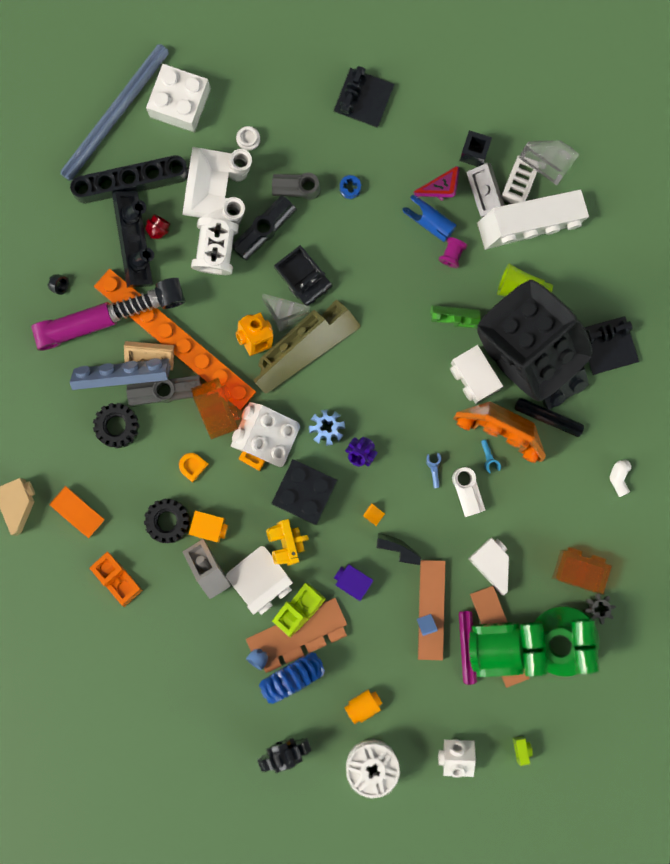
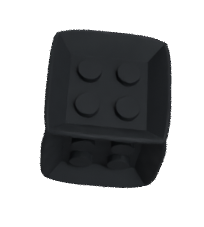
[477,279,592,402]

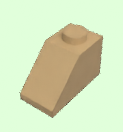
[0,478,35,536]

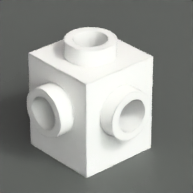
[438,739,476,777]

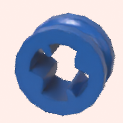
[340,175,361,199]

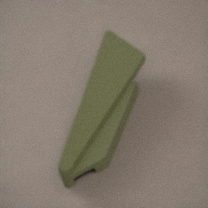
[254,299,360,393]

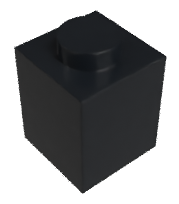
[459,130,492,167]

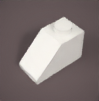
[468,538,509,595]

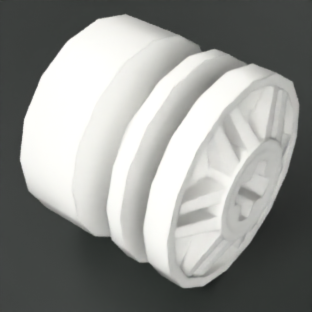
[346,739,400,798]

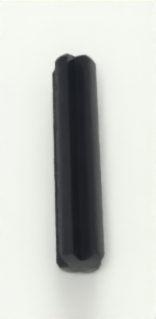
[514,398,584,437]

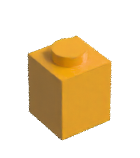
[189,511,228,543]

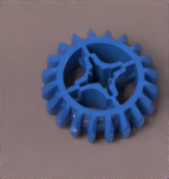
[259,653,325,704]

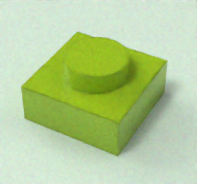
[513,736,533,766]

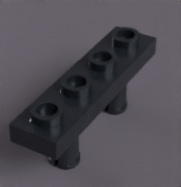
[112,191,154,288]

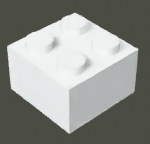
[146,64,210,132]

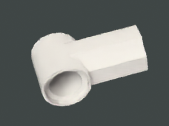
[452,467,485,517]

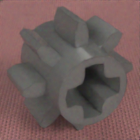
[583,593,616,624]

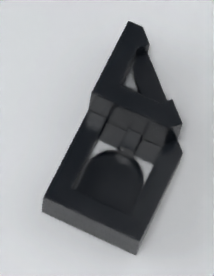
[376,533,421,565]

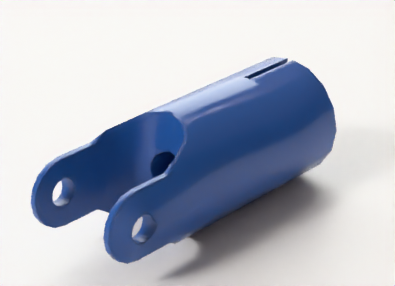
[402,195,457,242]

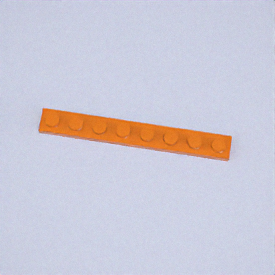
[94,268,257,411]

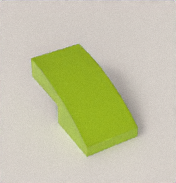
[272,583,326,637]

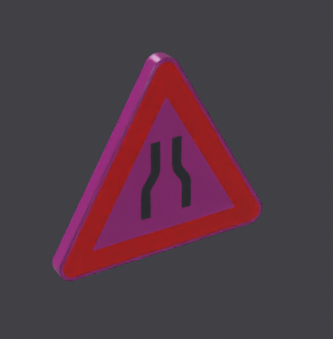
[413,166,460,201]

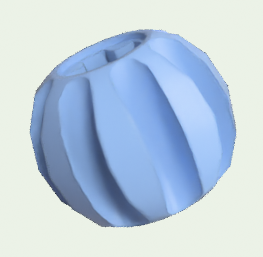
[309,409,345,446]

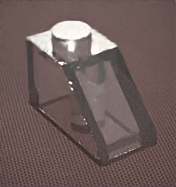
[518,140,580,185]

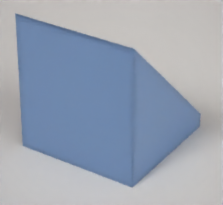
[417,614,438,636]

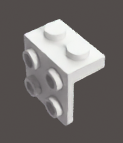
[230,402,300,467]
[226,546,293,615]

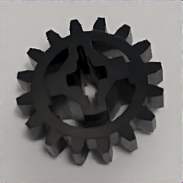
[257,737,312,773]

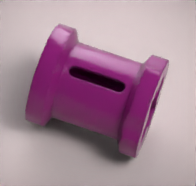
[439,237,468,269]

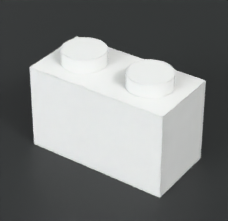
[450,345,503,404]

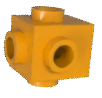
[236,312,274,356]

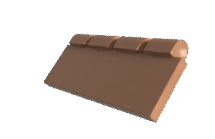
[246,598,347,673]

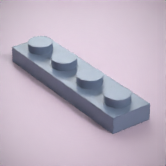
[70,358,171,390]

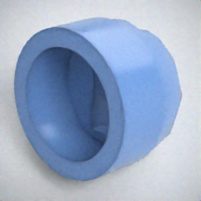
[246,648,268,671]

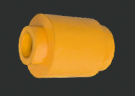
[344,689,383,724]

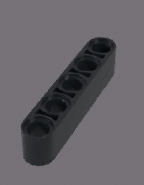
[70,155,189,203]

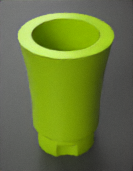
[497,263,553,296]

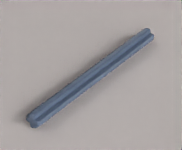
[60,44,169,181]

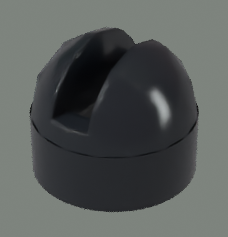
[47,274,69,295]

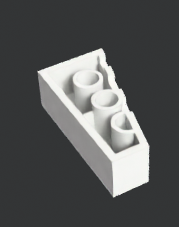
[477,190,589,250]

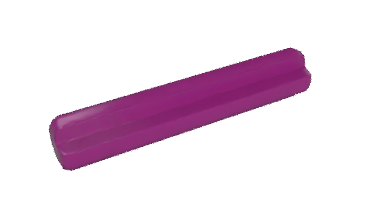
[459,611,477,685]

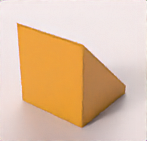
[363,504,385,526]

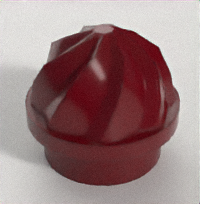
[146,214,171,239]

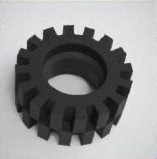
[93,403,140,448]
[144,499,190,544]

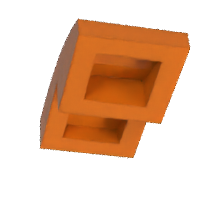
[49,486,105,538]
[89,551,143,607]

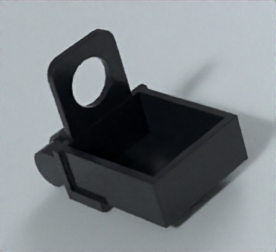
[274,245,333,308]

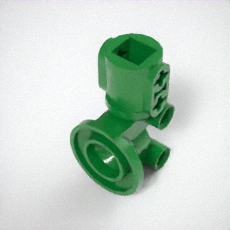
[469,606,600,677]

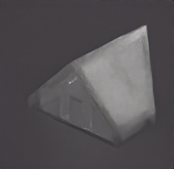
[262,294,311,332]

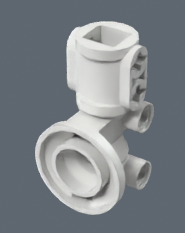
[182,147,252,275]

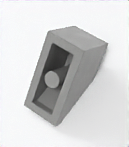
[183,539,231,599]

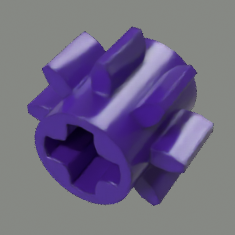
[345,437,378,467]

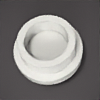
[236,126,260,151]

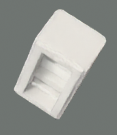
[502,155,540,204]

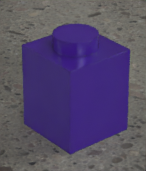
[334,564,374,601]

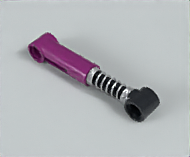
[31,278,186,351]

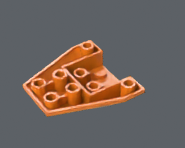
[453,401,546,463]

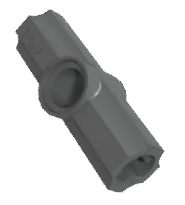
[126,375,203,406]

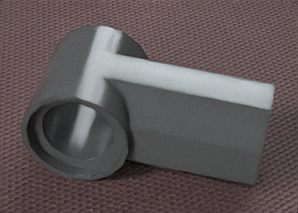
[272,172,320,200]

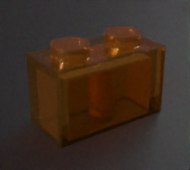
[191,378,240,440]
[552,547,612,594]

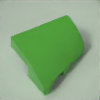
[430,305,480,328]

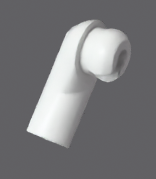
[610,460,631,497]

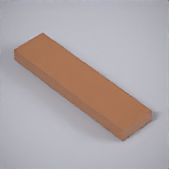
[418,560,445,660]
[470,585,529,688]

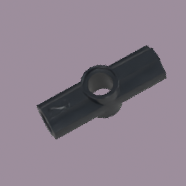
[232,195,297,262]

